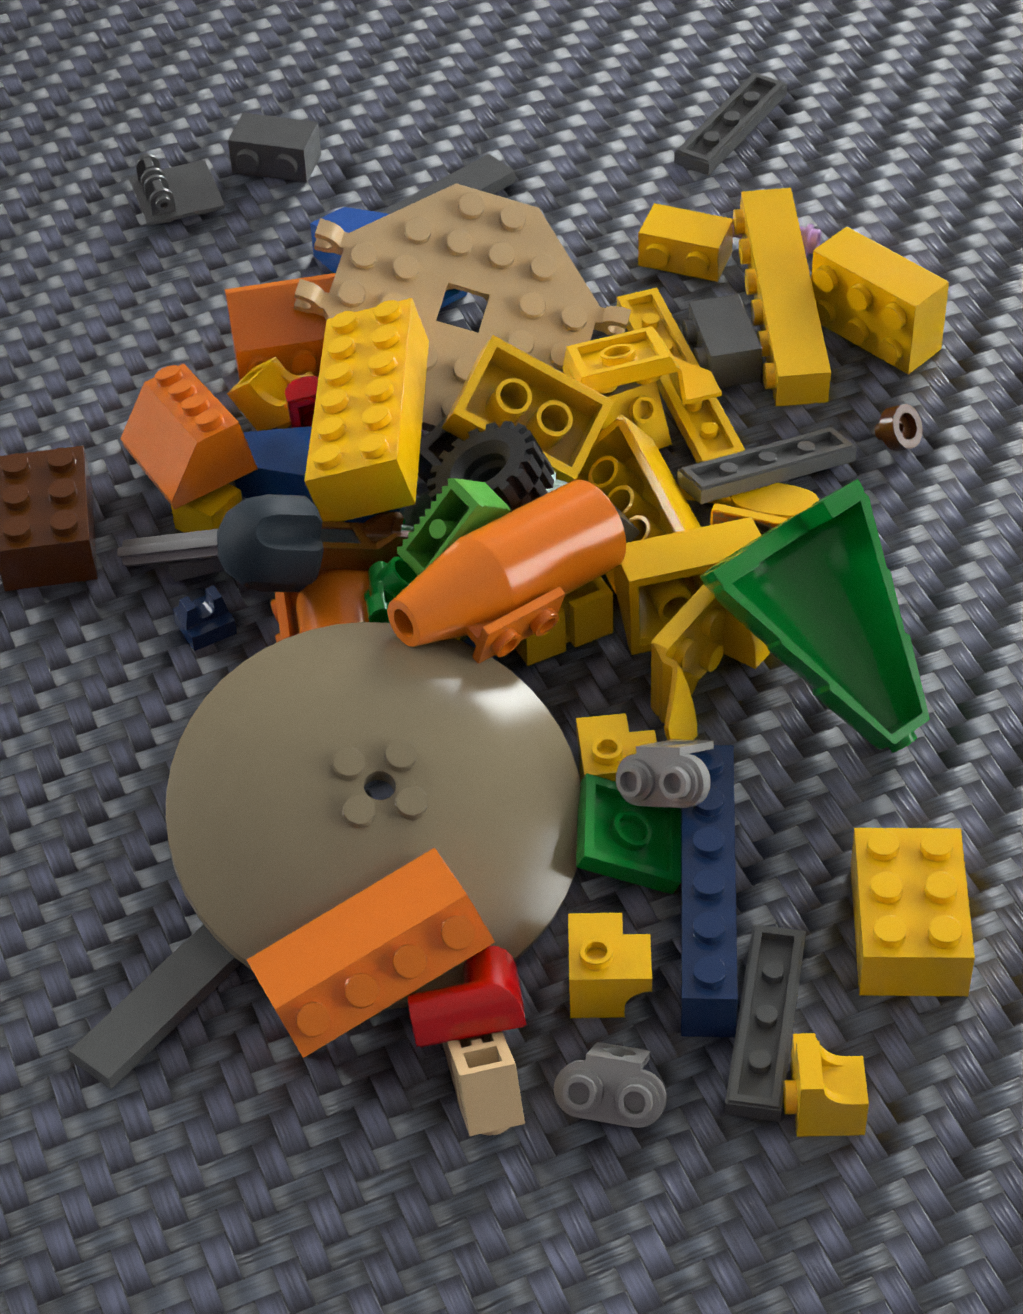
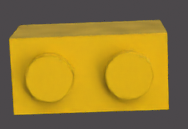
[638,203,733,282]

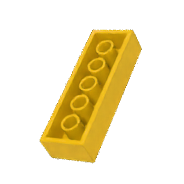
[304,298,429,522]

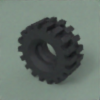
[427,421,555,513]

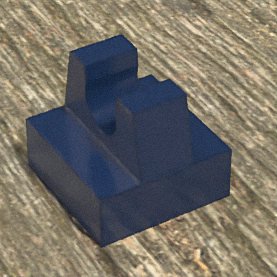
[172,585,237,651]

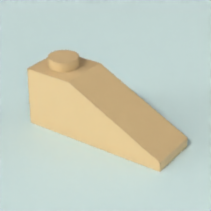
[443,1031,525,1136]

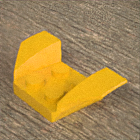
[562,326,722,405]
[651,584,770,740]

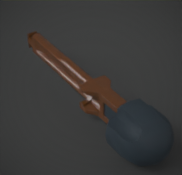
[217,494,412,592]

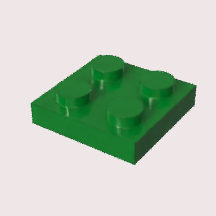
[576,773,681,894]

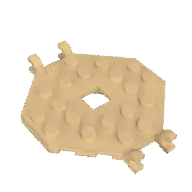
[294,183,631,432]

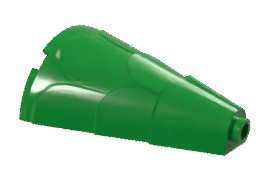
[700,479,930,753]

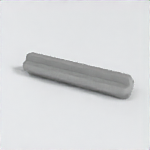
[117,529,218,567]

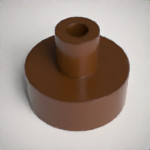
[874,404,923,451]

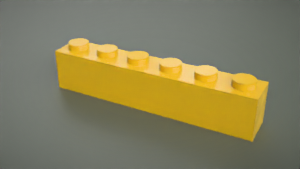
[733,188,831,407]

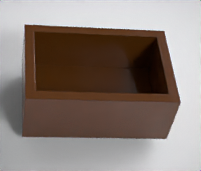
[0,445,98,591]

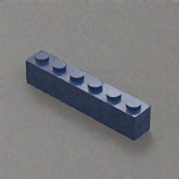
[681,745,738,1037]

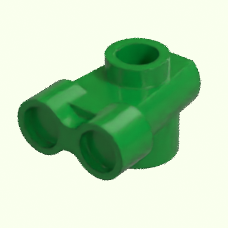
[364,557,418,623]

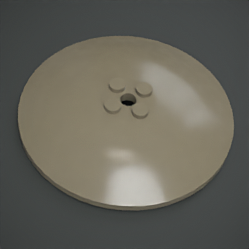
[166,622,580,1009]

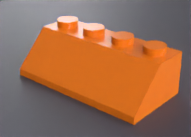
[225,273,336,381]
[120,364,258,509]
[246,848,495,1058]

